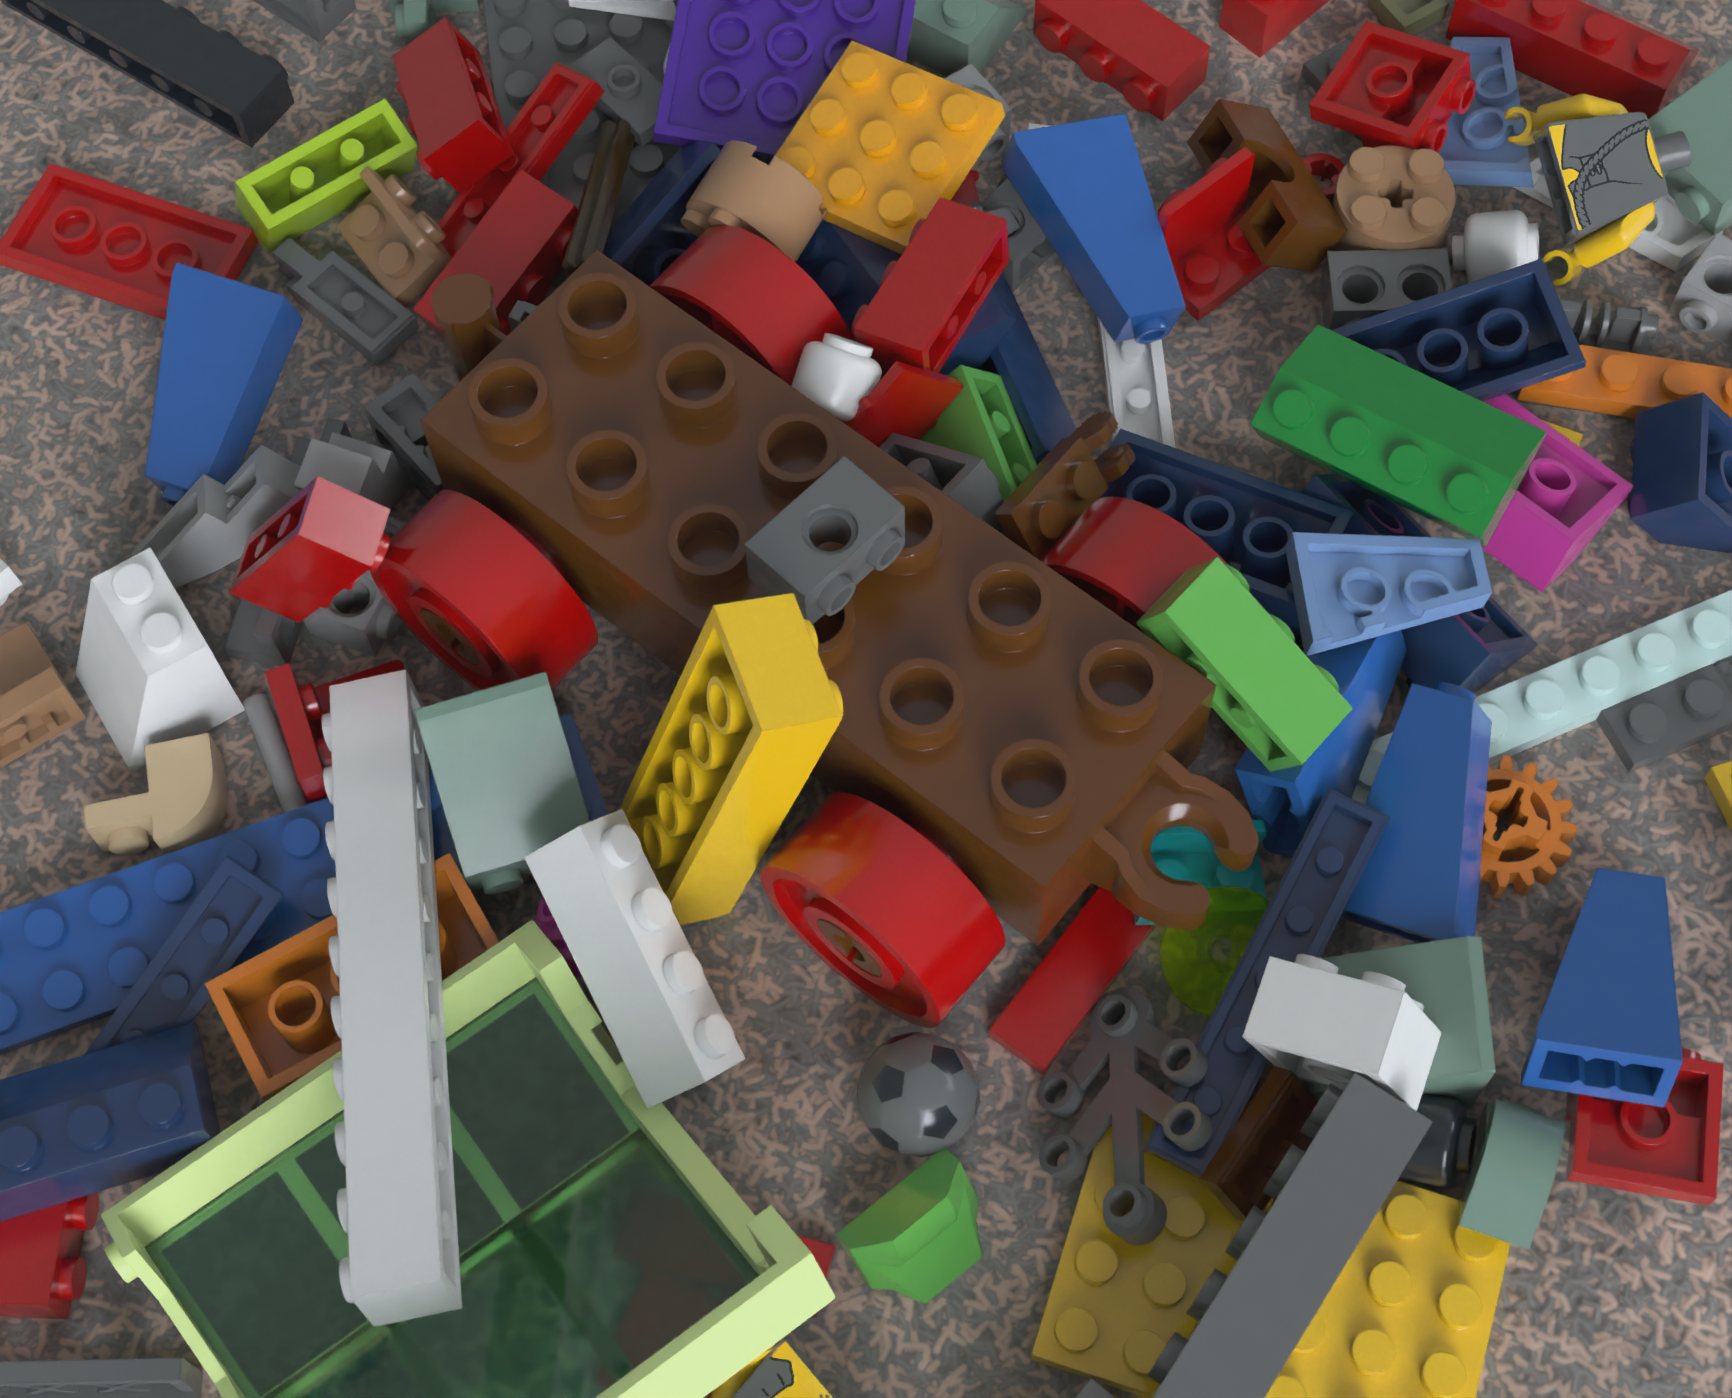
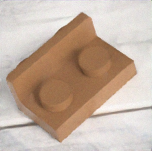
[336,166,452,308]

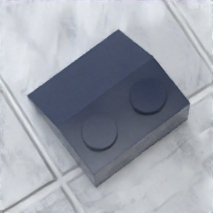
[1627,392,1732,553]

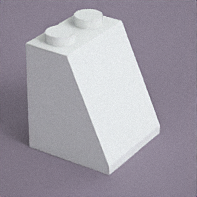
[75,547,245,773]

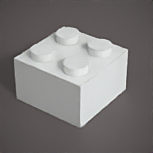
[1243,954,1442,1111]

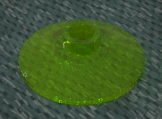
[1159,885,1270,1018]

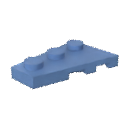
[1439,37,1534,188]
[1285,532,1492,656]

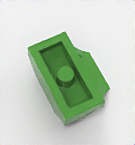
[835,1149,982,1304]

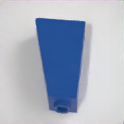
[1001,113,1186,344]
[145,263,303,507]
[1235,630,1407,858]
[1341,682,1492,944]
[1521,868,1683,1107]

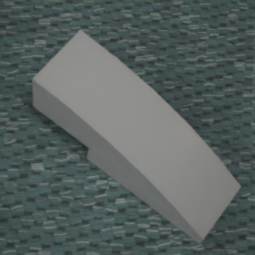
[294,432,411,509]
[131,445,301,588]

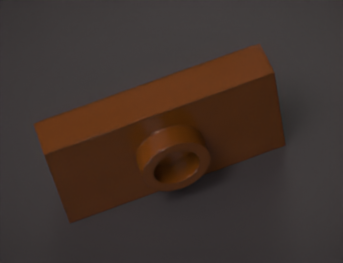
[1200,1066,1318,1221]

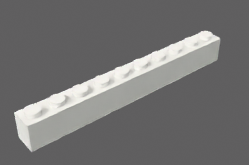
[322,669,462,1327]

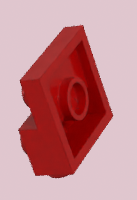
[1309,21,1476,153]
[1565,1048,1724,1206]

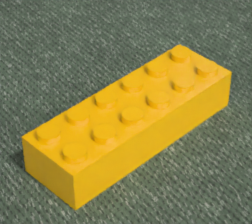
[619,593,843,925]

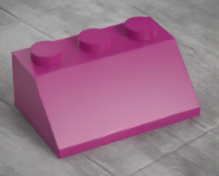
[1465,394,1633,592]

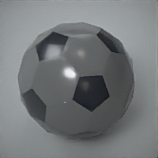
[857,1032,980,1157]

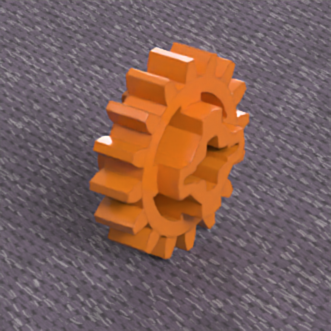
[1479,755,1577,898]

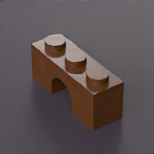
[1187,99,1348,272]

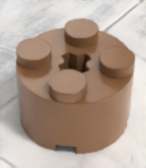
[681,141,827,262]
[1332,145,1456,251]

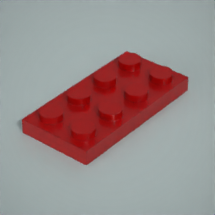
[0,163,259,320]

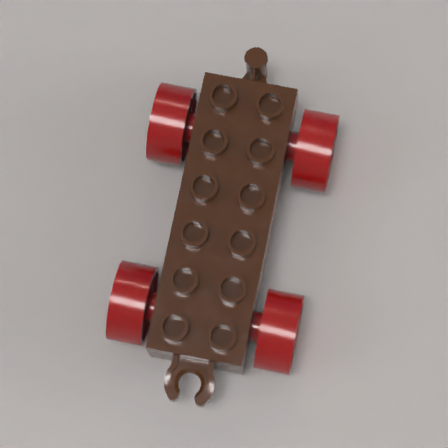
[369,225,1259,1028]

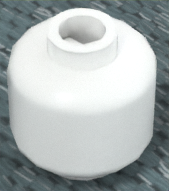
[1452,210,1540,283]
[791,333,882,422]

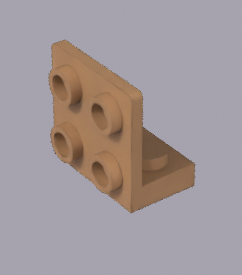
[0,623,86,768]

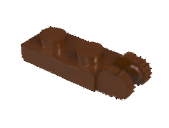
[994,411,1135,560]

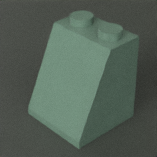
[1648,58,1732,236]
[414,672,590,894]
[1300,936,1496,1110]

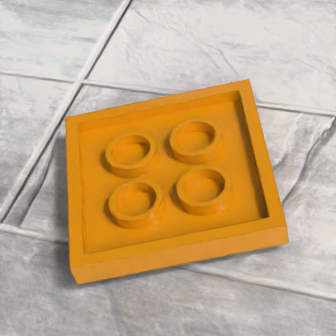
[775,41,1005,255]

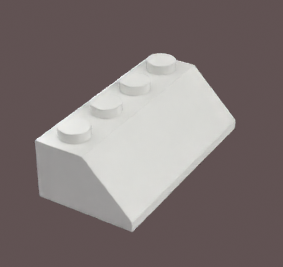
[524,809,745,1109]

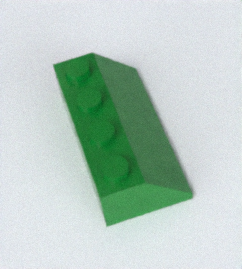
[1250,324,1547,547]

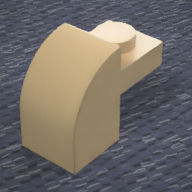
[83,733,228,855]

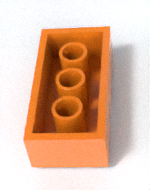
[205,853,499,1102]

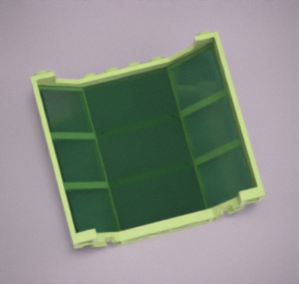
[101,920,836,1398]

